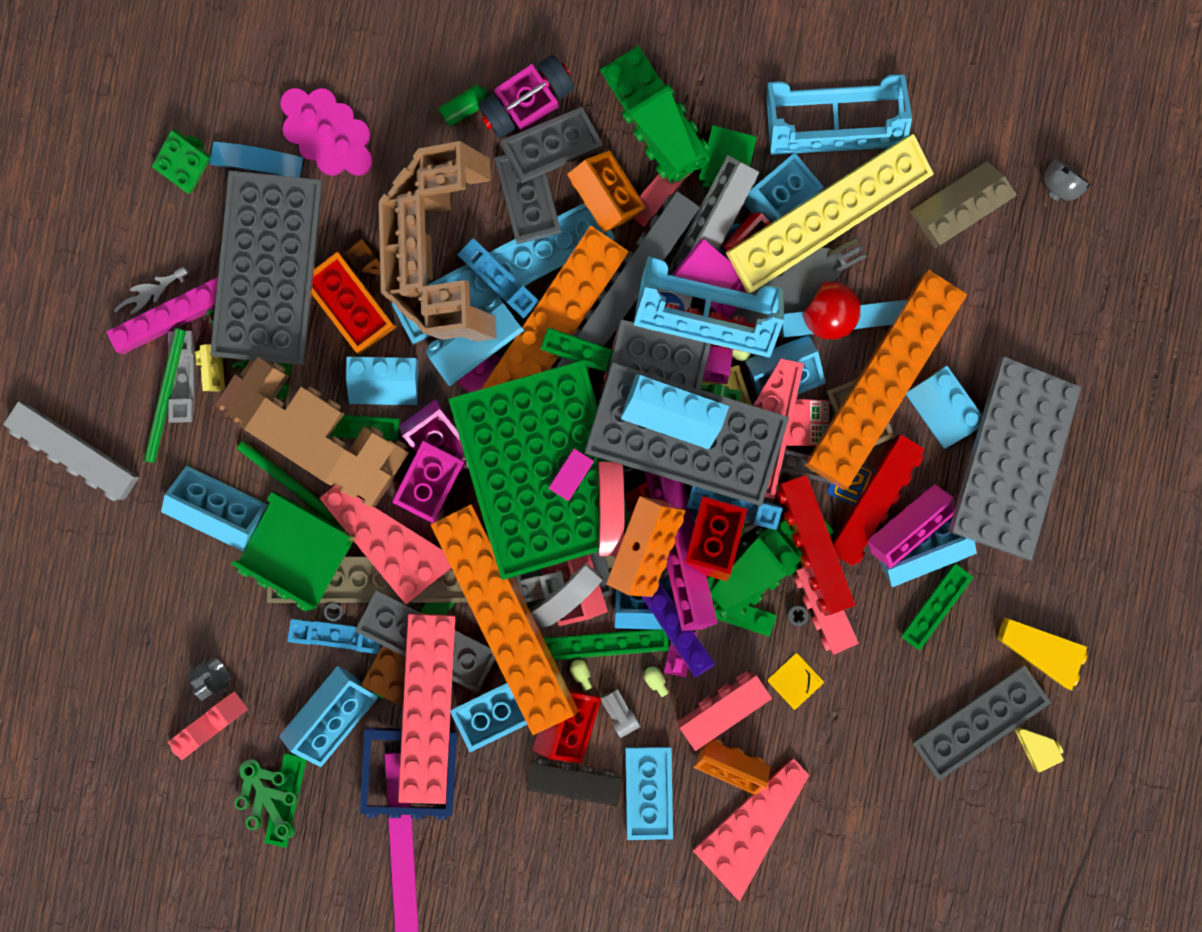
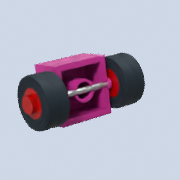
[477,54,574,138]

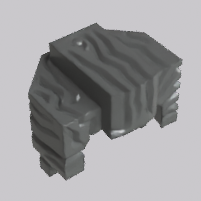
[187,657,232,701]

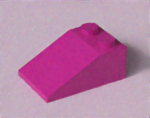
[673,238,749,319]
[399,399,468,472]
[392,441,465,523]

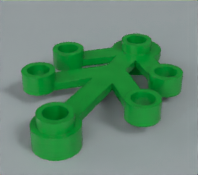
[234,759,299,840]

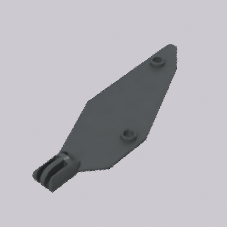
[729,236,868,362]

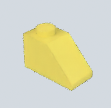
[1014,726,1064,773]

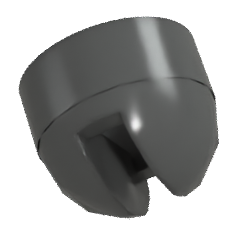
[323,603,342,621]

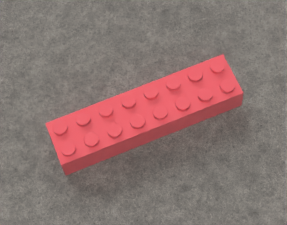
[398,613,455,804]

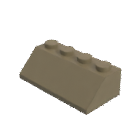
[910,161,1017,249]

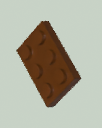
[361,645,406,707]

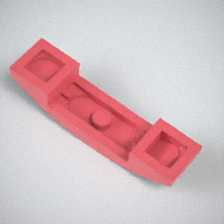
[633,172,692,228]
[598,462,624,556]

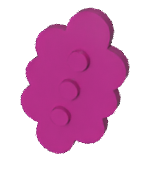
[280,88,373,176]

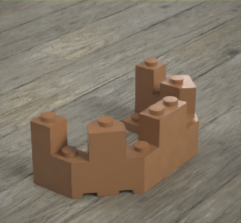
[378,141,497,342]
[215,357,411,507]

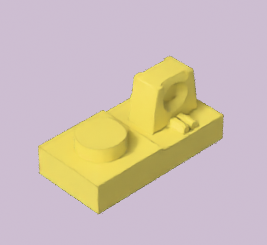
[195,345,225,391]

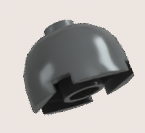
[1044,158,1091,201]

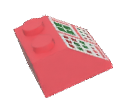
[786,399,830,446]

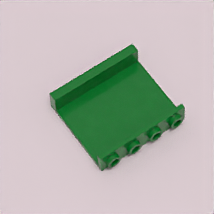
[231,492,356,611]

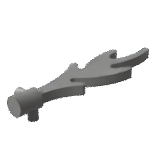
[114,266,189,314]

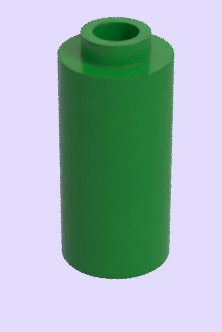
[438,84,489,128]

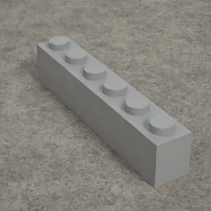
[667,155,759,276]
[3,402,139,501]

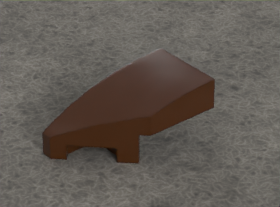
[344,239,381,275]

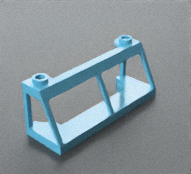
[766,74,912,155]
[634,256,784,357]

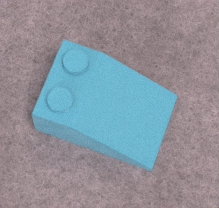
[744,153,824,223]

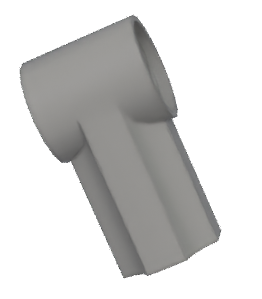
[601,688,641,738]

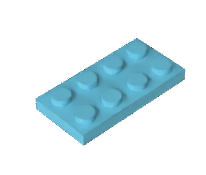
[626,746,673,840]

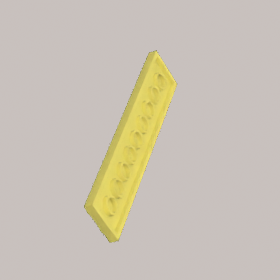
[726,134,933,293]

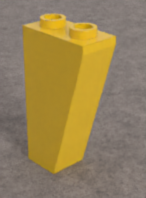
[997,617,1088,690]

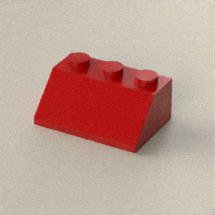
[685,496,747,581]
[533,687,601,763]

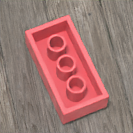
[678,670,772,751]

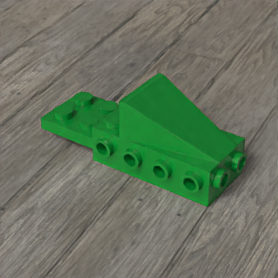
[600,45,710,185]
[706,514,834,620]

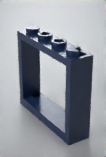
[360,727,457,820]

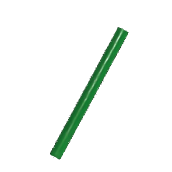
[144,328,186,463]
[237,440,345,530]

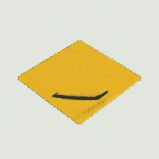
[767,653,824,710]

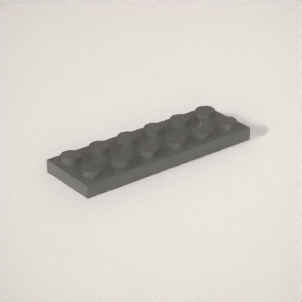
[355,589,495,693]
[911,665,1051,781]

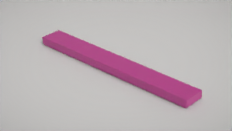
[385,752,419,932]

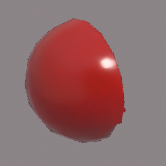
[802,281,861,340]

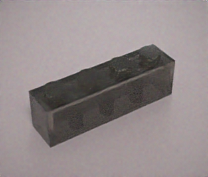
[526,757,621,807]

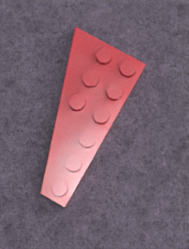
[752,358,804,499]
[319,485,451,605]
[693,757,809,902]

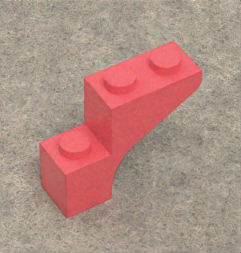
[168,691,248,760]

